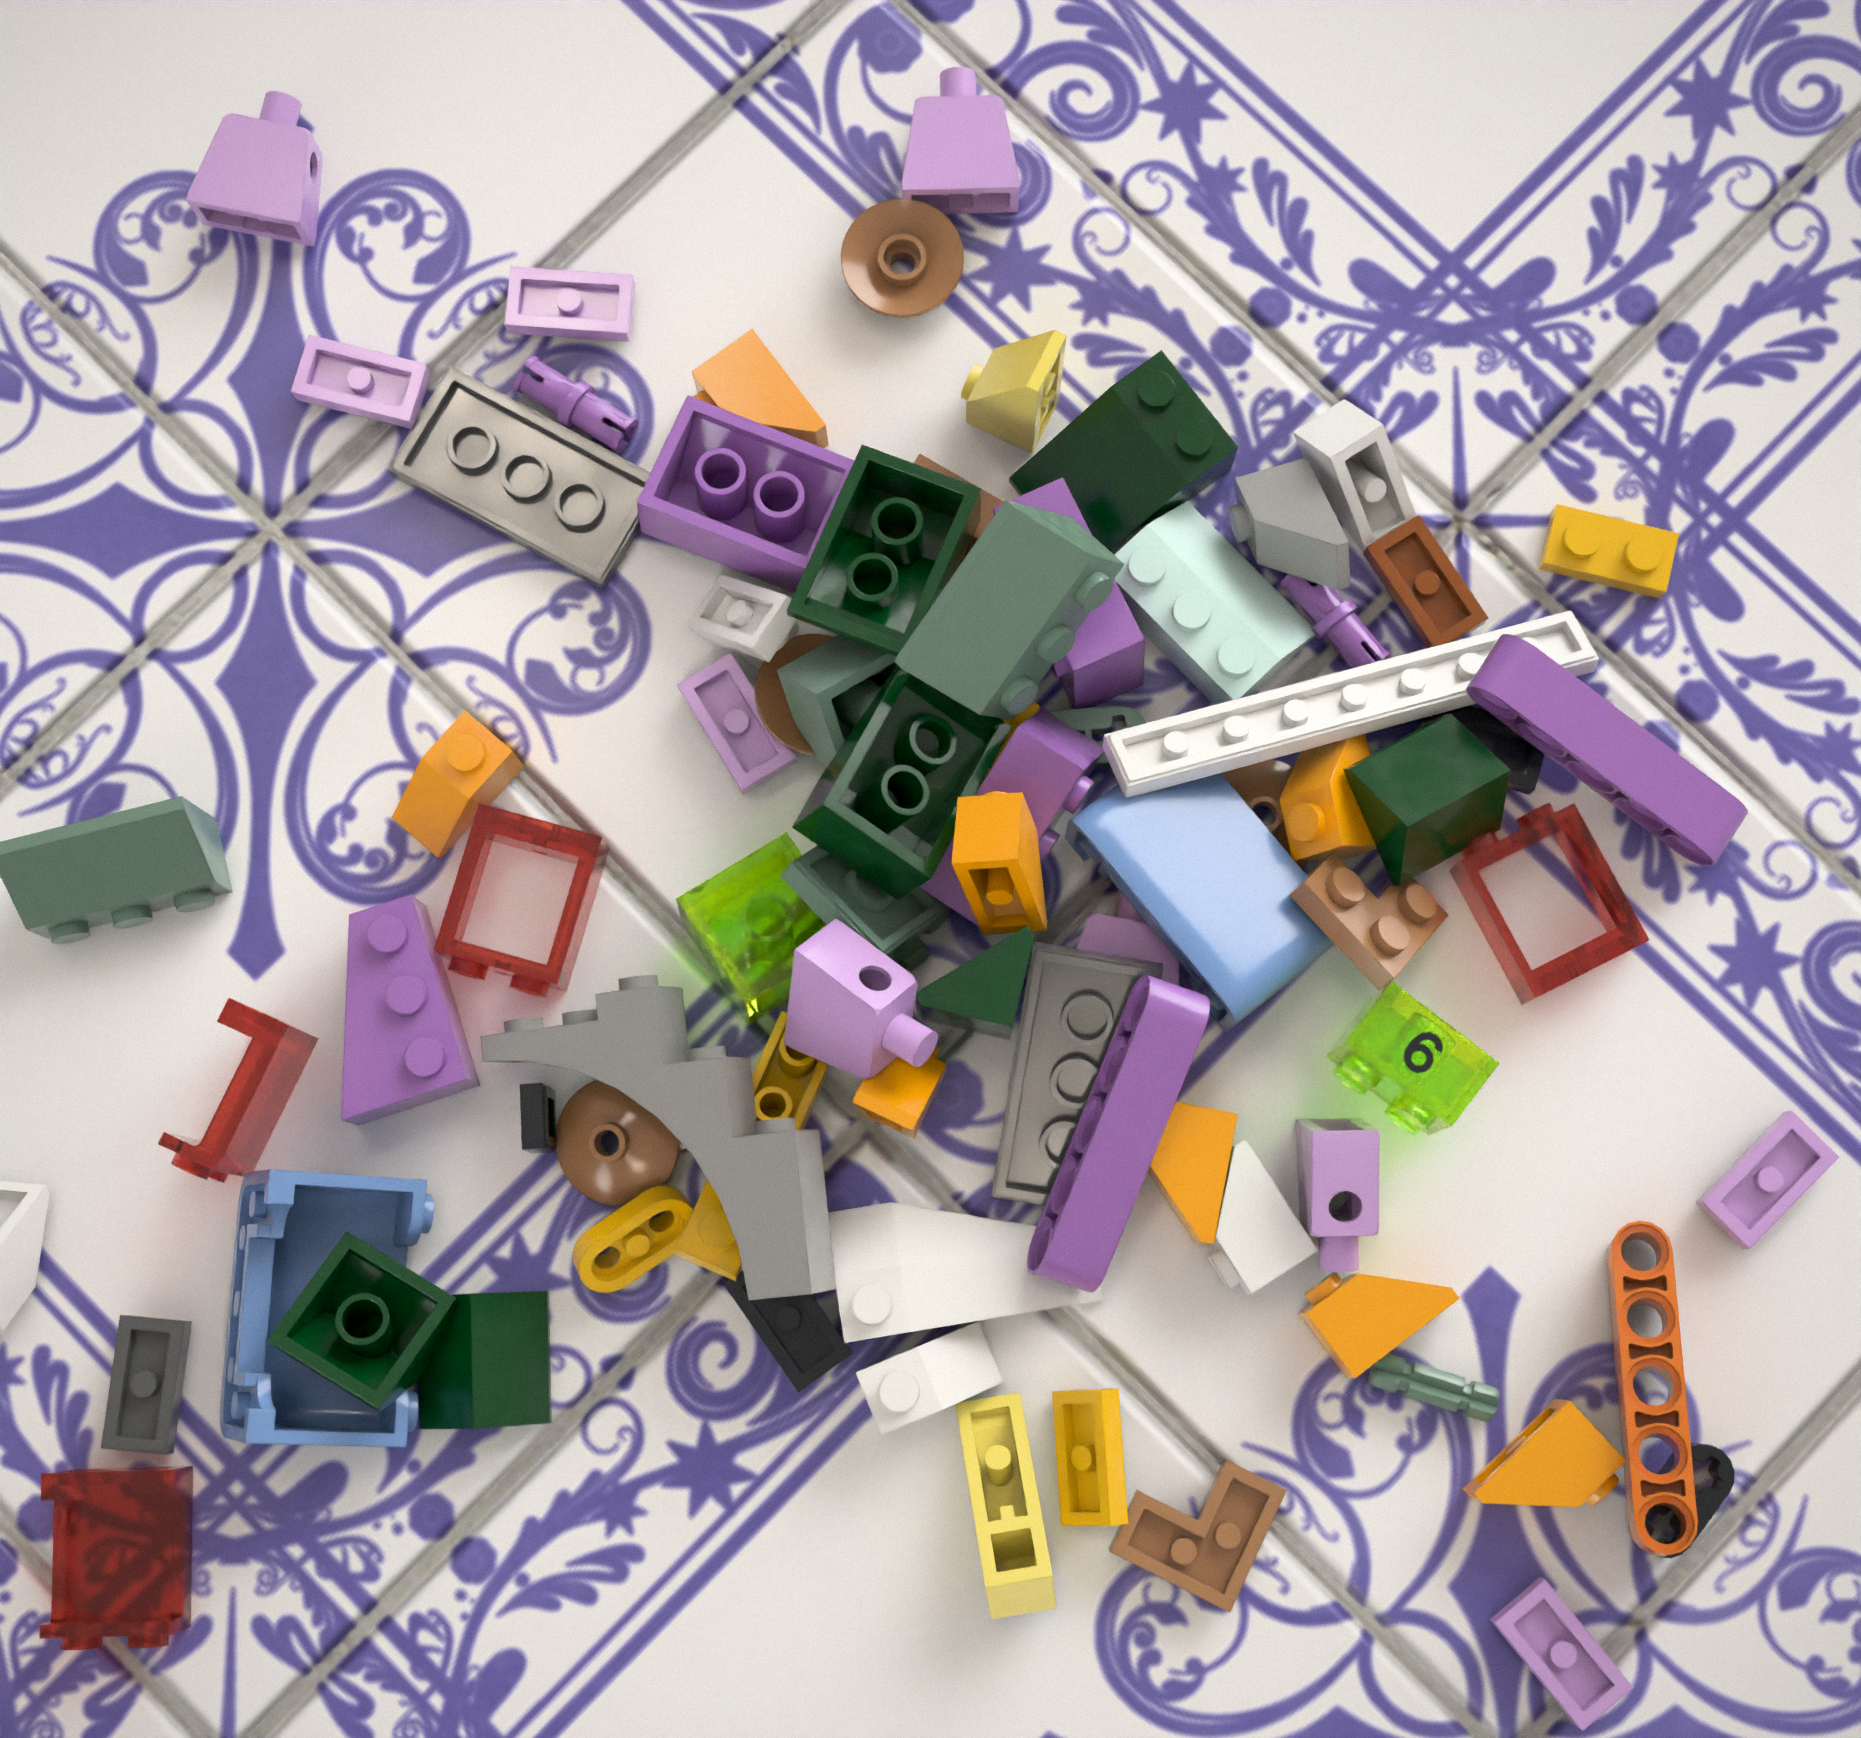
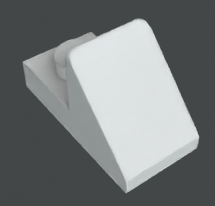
[686,574,800,671]

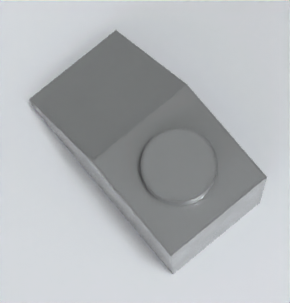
[1228,458,1350,590]

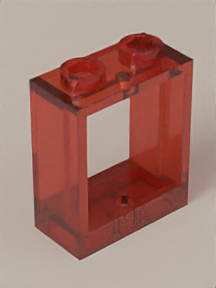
[434,803,610,998]
[1449,803,1649,1005]

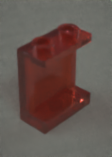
[158,997,318,1183]
[39,1466,193,1650]

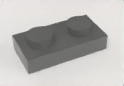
[101,1315,192,1455]

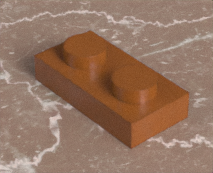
[1363,515,1489,649]

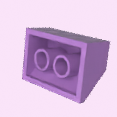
[636,395,855,593]

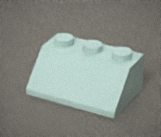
[1115,501,1315,705]

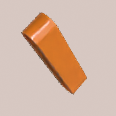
[1606,1221,1698,1557]

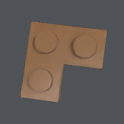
[1289,852,1449,991]
[1108,1459,1287,1612]

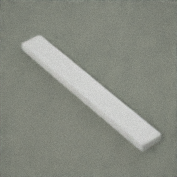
[1102,610,1599,798]

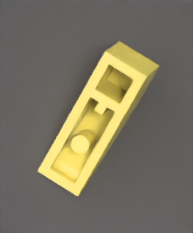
[961,330,1067,453]
[956,1392,1057,1619]

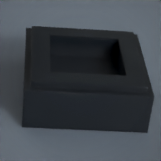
[520,1083,556,1153]

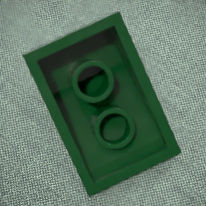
[1009,350,1238,555]
[787,444,981,657]
[792,665,1012,900]

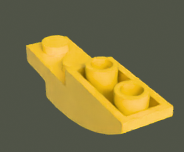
[675,1011,830,1281]

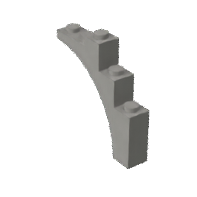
[480,975,836,1300]

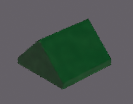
[1343,714,1511,886]
[915,925,1034,1041]
[267,1231,457,1413]
[419,1291,552,1429]

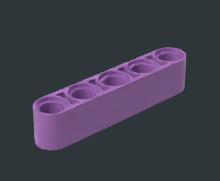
[1466,634,1748,867]
[1027,974,1210,1293]

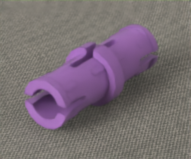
[514,356,639,454]
[1280,574,1391,669]

